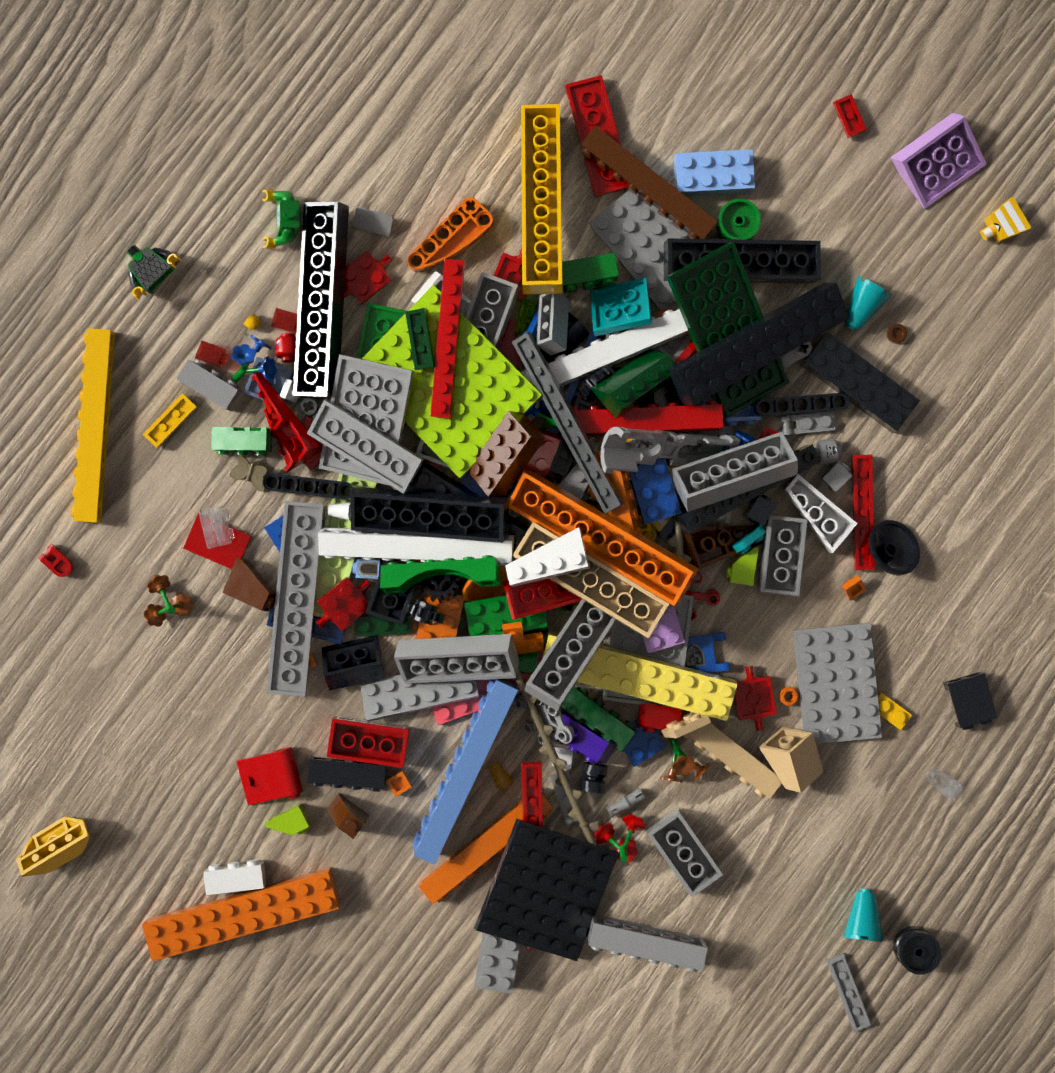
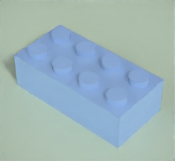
[674,149,755,196]

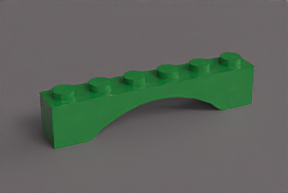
[380,555,500,594]

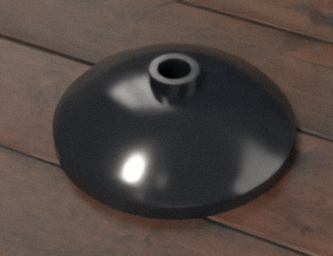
[869,520,920,576]

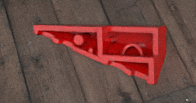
[252,373,320,472]

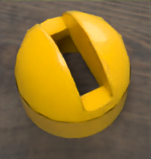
[243,313,260,330]

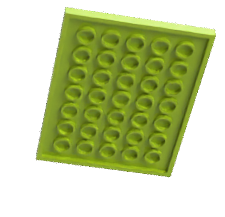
[362,285,542,478]

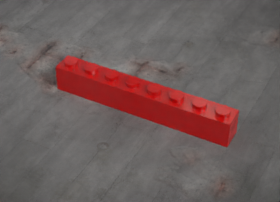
[571,401,723,436]

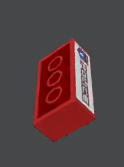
[326,716,410,768]

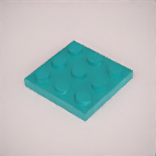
[590,277,652,336]

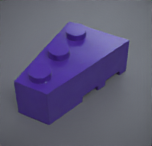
[552,713,617,764]

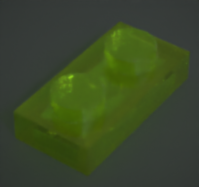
[514,299,538,338]

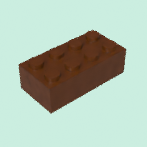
[468,411,546,498]

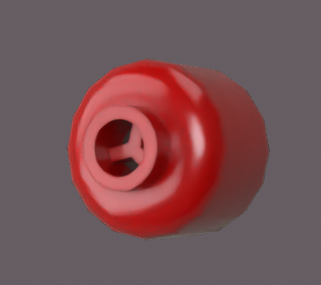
[275,333,296,363]

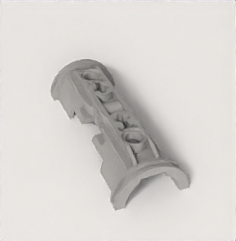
[601,427,740,474]

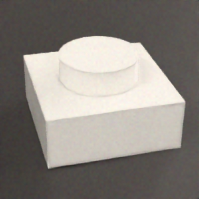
[280,379,298,403]

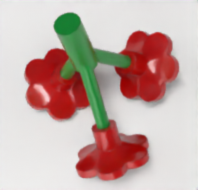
[594,814,646,862]

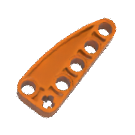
[407,197,493,272]

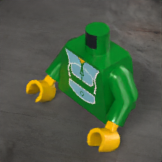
[262,190,300,250]

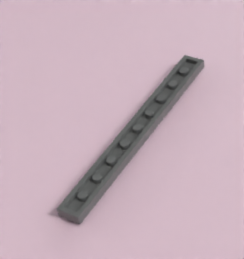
[512,332,624,514]

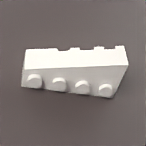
[782,474,858,553]
[505,528,590,587]

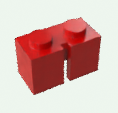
[637,703,682,736]

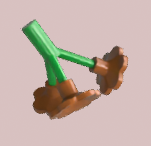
[143,575,194,627]
[660,738,711,783]

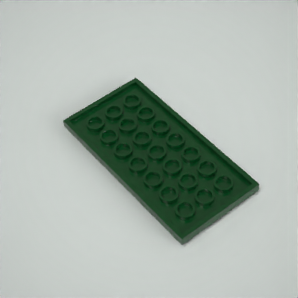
[666,242,789,418]

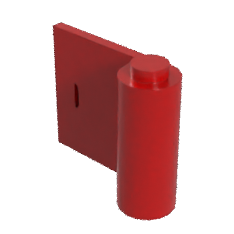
[236,747,303,805]

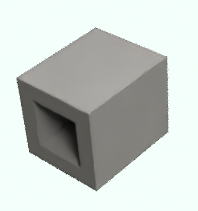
[819,462,852,492]

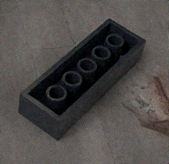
[801,332,920,433]

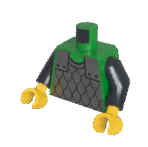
[127,245,182,301]

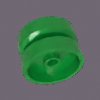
[716,199,761,240]

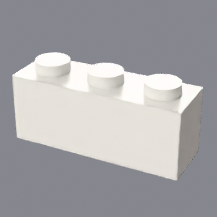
[203,859,267,895]

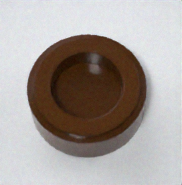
[886,324,907,344]

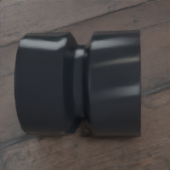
[580,762,608,793]

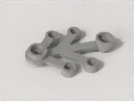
[513,693,575,745]

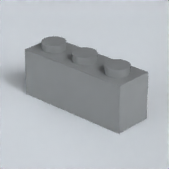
[536,294,569,355]
[177,359,241,411]

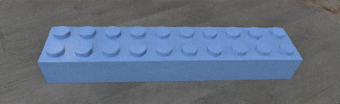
[412,679,518,865]

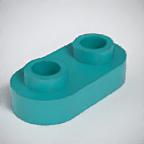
[732,526,766,554]

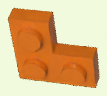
[502,622,544,655]

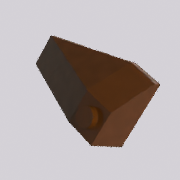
[683,525,763,569]

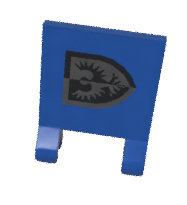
[685,632,730,673]

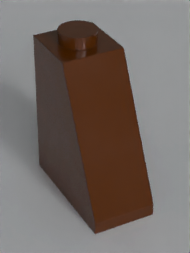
[222,557,276,612]
[327,793,369,839]

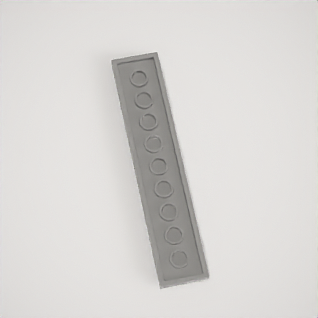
[267,501,324,697]

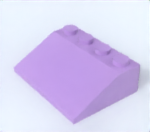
[891,113,987,209]

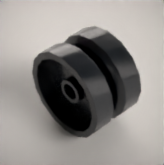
[893,926,941,975]

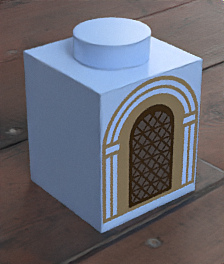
[353,558,381,579]

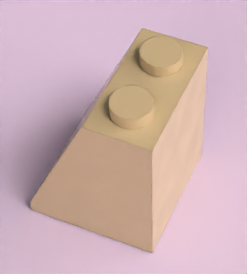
[760,727,824,793]

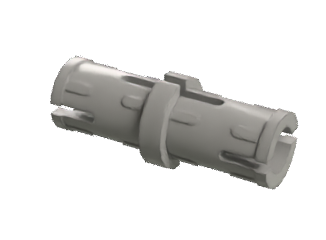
[606,788,645,818]

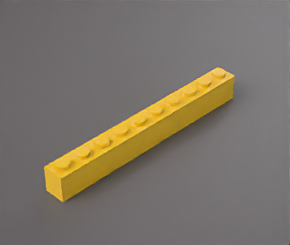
[71,328,115,523]

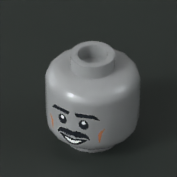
[815,438,842,465]

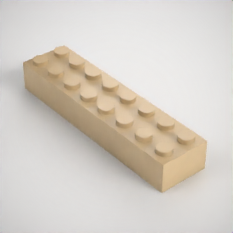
[512,522,670,639]

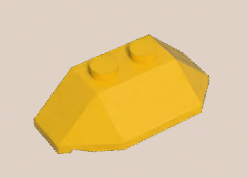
[16,817,90,877]

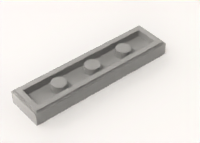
[826,953,872,1033]

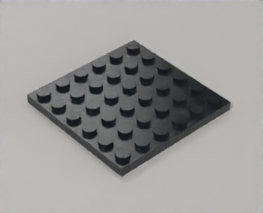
[474,818,619,961]

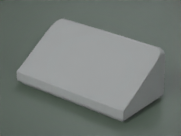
[352,206,395,237]

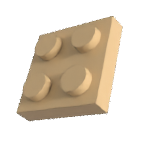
[661,713,711,738]

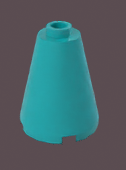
[845,275,892,331]
[844,888,883,942]

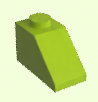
[726,547,759,586]
[264,803,312,836]

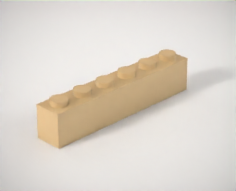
[681,711,782,799]

